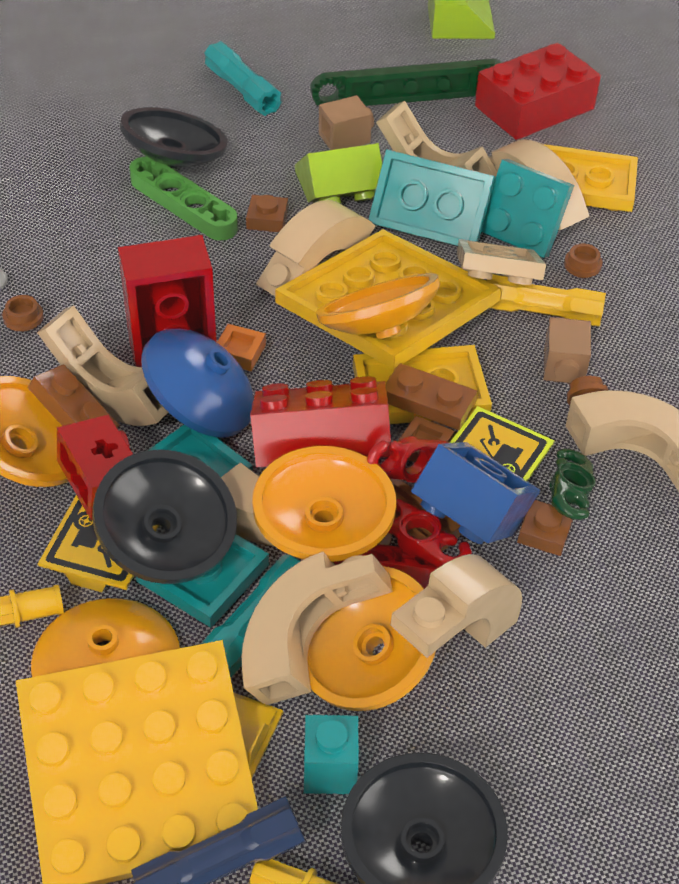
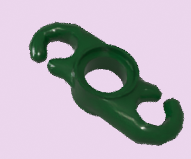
[549,448,596,520]

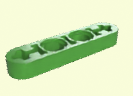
[129,157,238,241]

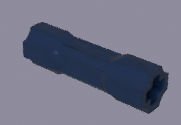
[131,796,306,884]

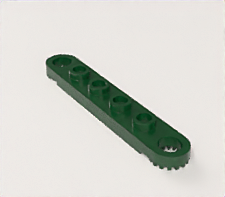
[310,59,502,106]

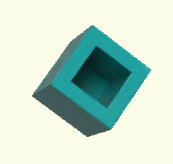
[304,715,359,794]

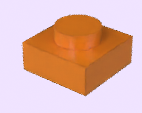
[217,324,266,372]

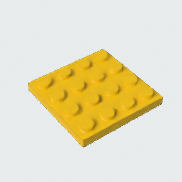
[275,229,501,370]
[16,640,258,884]

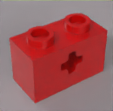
[57,415,133,520]

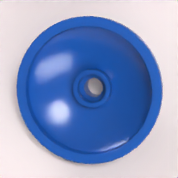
[141,329,254,438]

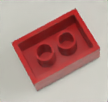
[475,42,601,140]
[118,235,217,367]
[250,376,391,467]

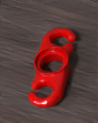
[366,436,449,483]
[388,498,472,568]

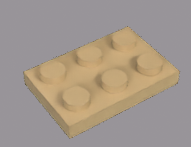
[456,239,546,285]

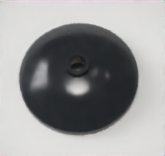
[120,107,227,168]
[92,450,237,584]
[341,753,508,884]

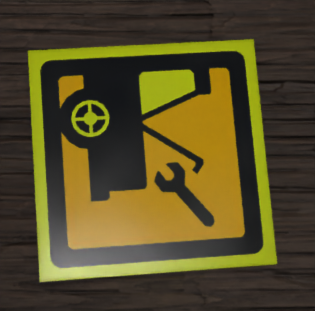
[450,406,554,481]

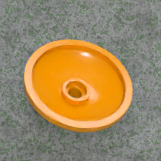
[316,273,440,339]
[0,376,68,487]
[252,446,396,562]
[307,566,436,711]
[31,598,180,677]

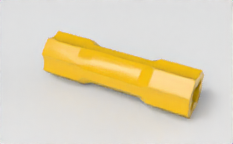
[487,274,606,327]

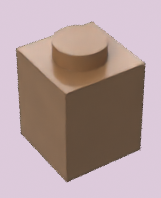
[319,95,374,150]
[543,317,591,383]

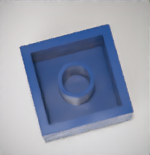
[411,442,541,544]

